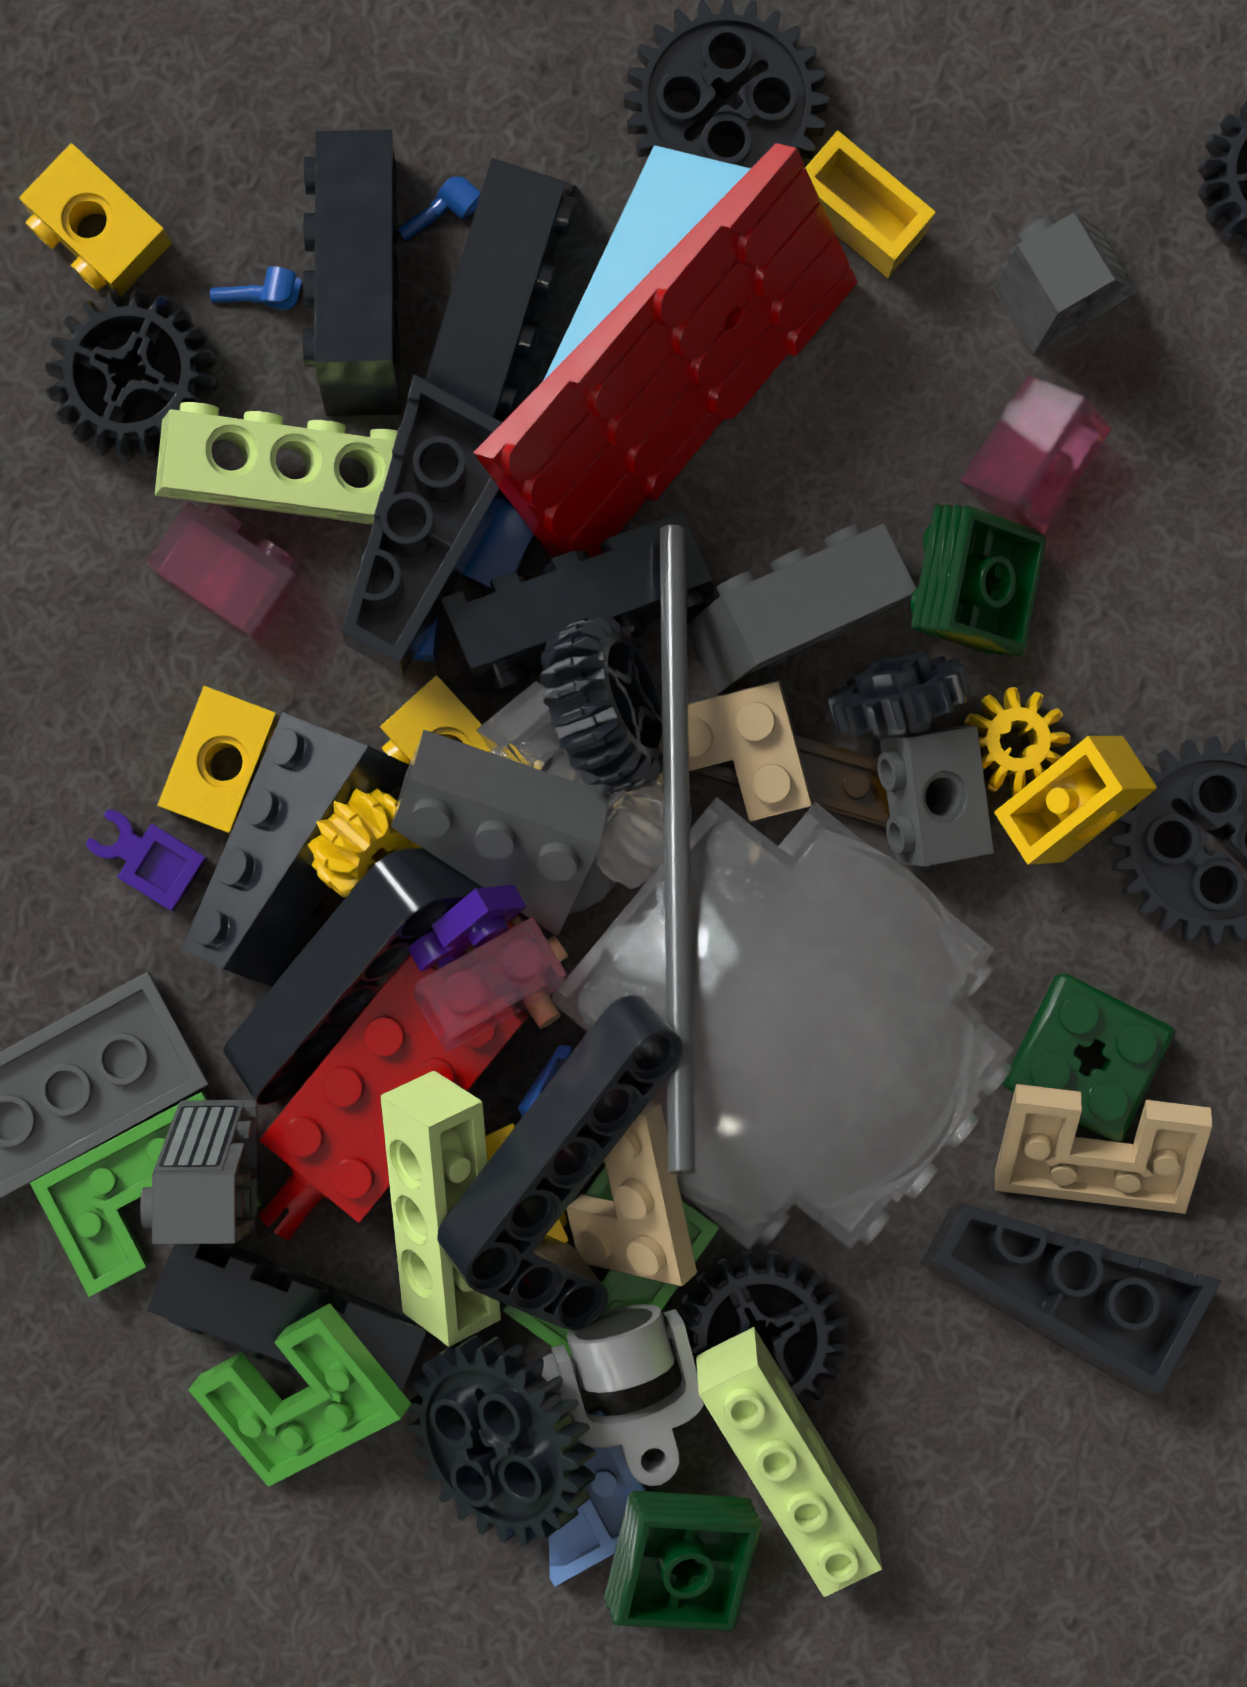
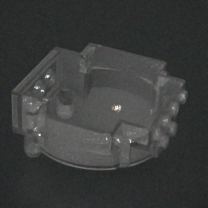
[549,797,1014,1249]

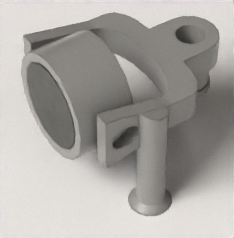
[542,1304,704,1486]

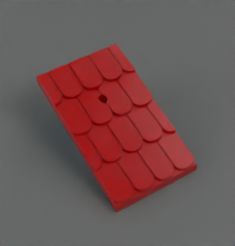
[473,143,858,558]

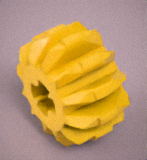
[964,687,1070,796]
[308,789,422,898]

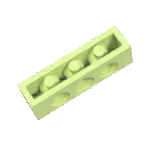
[155,402,398,525]
[380,1070,501,1347]
[696,1327,882,1597]

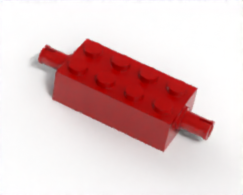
[258,921,533,1240]

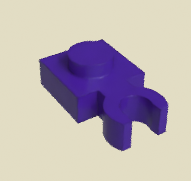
[85,809,208,912]
[408,885,527,972]

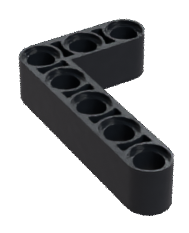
[223,848,517,1105]
[437,995,683,1330]

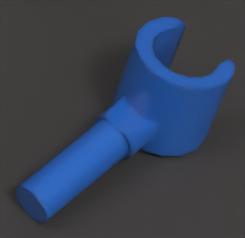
[398,176,481,241]
[210,266,302,310]

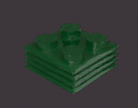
[911,504,1047,657]
[1002,974,1175,1142]
[604,1491,762,1632]

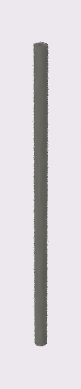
[660,525,696,1175]

